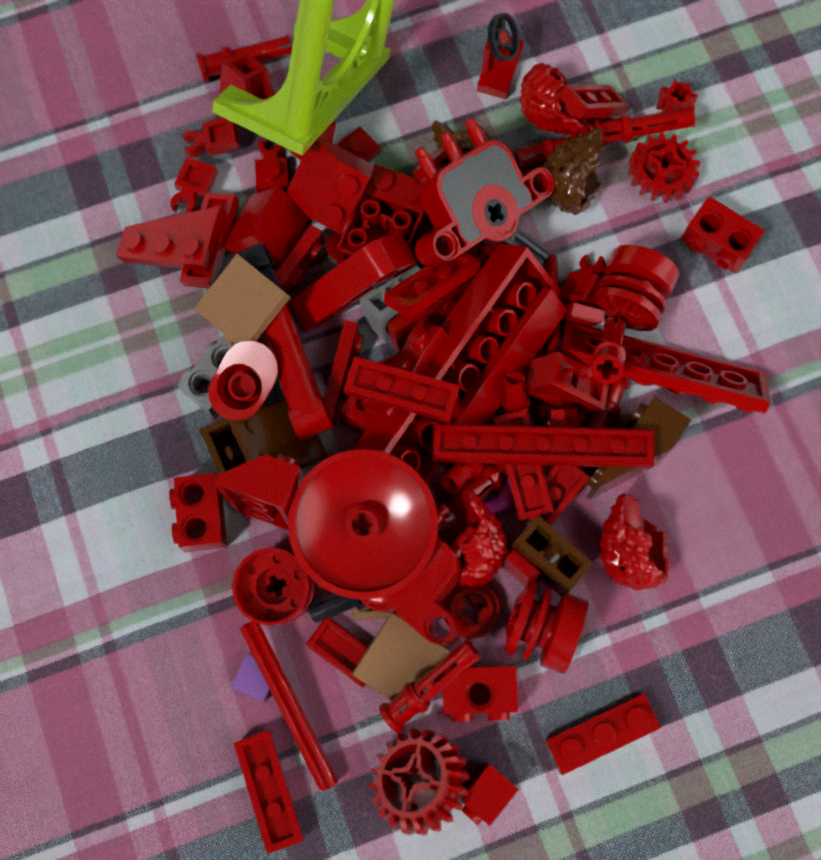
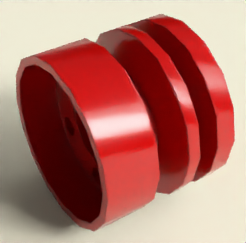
[591,244,680,331]
[232,547,318,626]
[504,580,589,674]

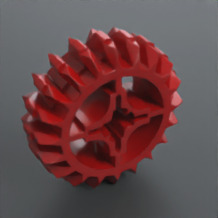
[369,729,470,836]

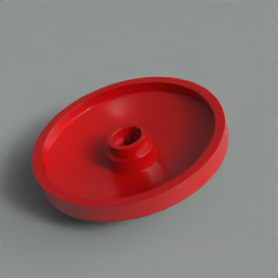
[288,449,438,599]

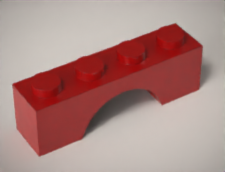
[219,52,336,161]

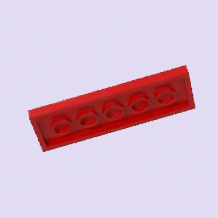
[560,321,771,414]

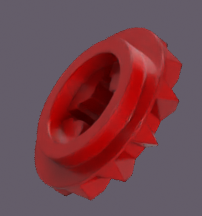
[444,584,500,639]

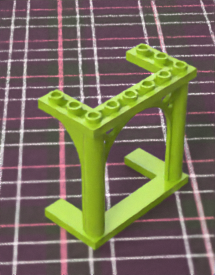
[212,0,395,156]

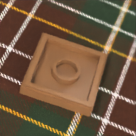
[194,254,290,344]
[351,613,452,710]

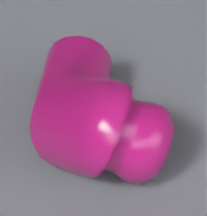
[481,475,516,515]

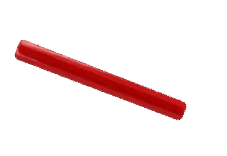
[240,621,338,791]

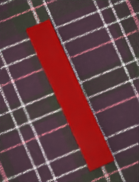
[426,287,568,470]
[432,424,655,468]

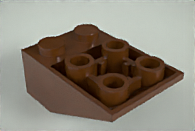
[586,396,691,500]
[199,400,328,474]

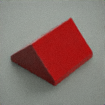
[224,186,310,267]

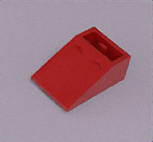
[336,164,429,256]

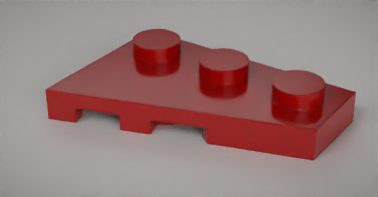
[116,205,225,271]

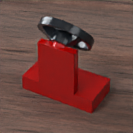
[477,13,525,100]

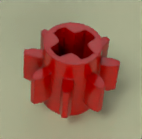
[655,80,698,112]

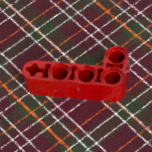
[288,233,418,333]

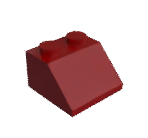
[286,137,374,234]

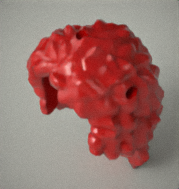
[519,62,594,137]
[437,489,508,587]
[600,493,671,591]

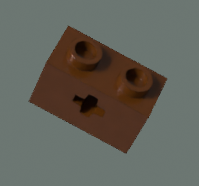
[508,515,593,597]

